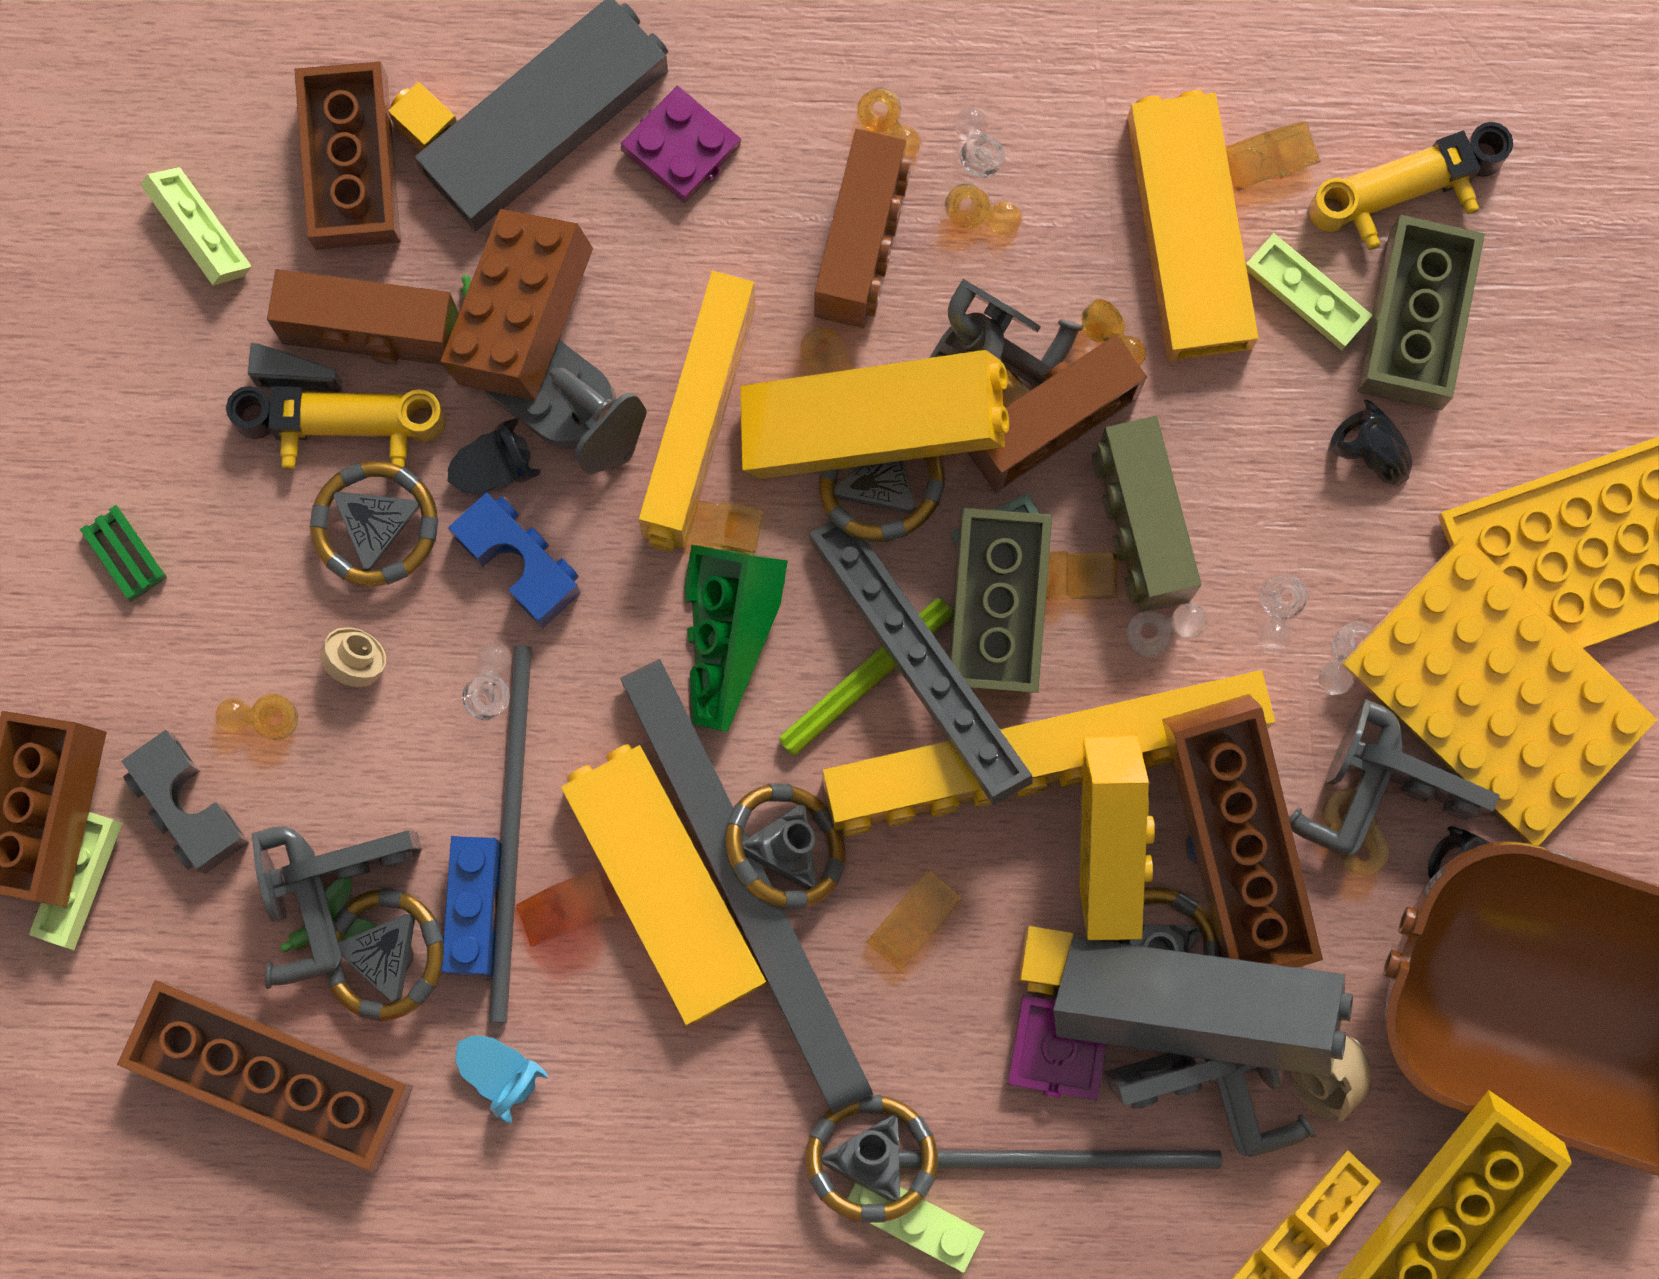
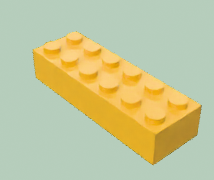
[1336,1090,1572,1279]

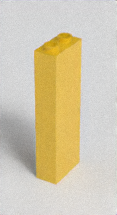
[1127,90,1259,362]
[639,270,756,552]
[740,350,1009,479]
[561,744,767,1027]

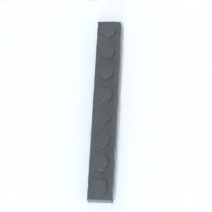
[809,521,1032,805]

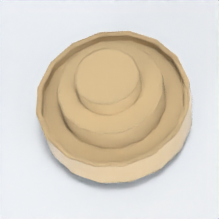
[320,627,386,688]

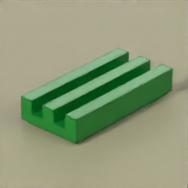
[79,505,167,602]

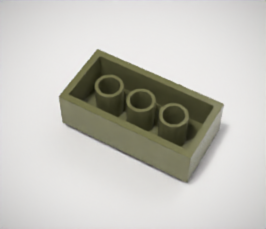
[1357,215,1485,411]
[1092,416,1202,614]
[949,508,1052,693]

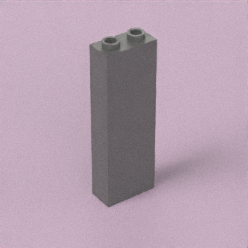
[415,0,668,232]
[1053,937,1353,1077]

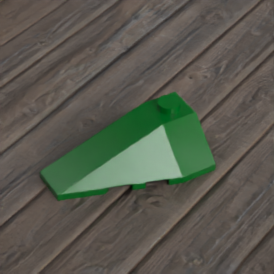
[685,544,788,732]

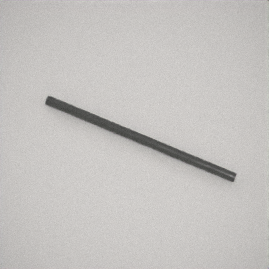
[489,646,532,1023]
[899,1150,1221,1169]

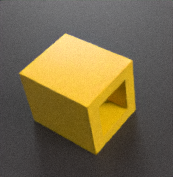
[388,81,457,151]
[1018,926,1073,996]

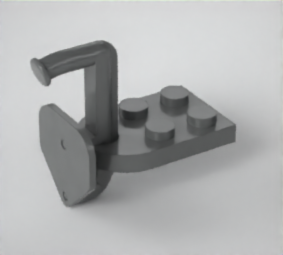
[929,279,1083,387]
[484,340,647,474]
[1289,699,1500,856]
[252,826,422,989]
[1105,1053,1316,1157]

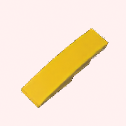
[1230,1150,1381,1279]

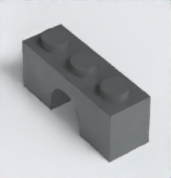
[121,730,249,874]

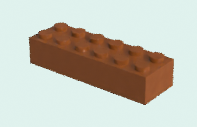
[1162,694,1323,968]
[117,980,413,1171]

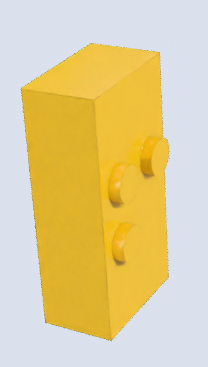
[1079,736,1155,940]

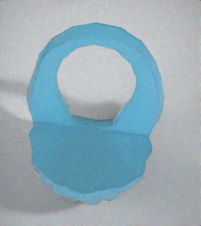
[455,1035,549,1123]

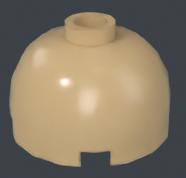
[1282,1035,1372,1122]

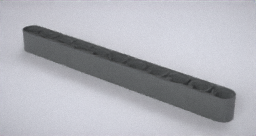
[620,659,873,1114]

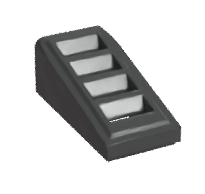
[248,343,342,392]

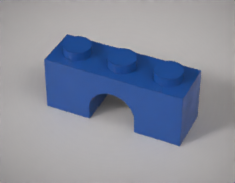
[448,492,580,629]
[442,836,501,977]

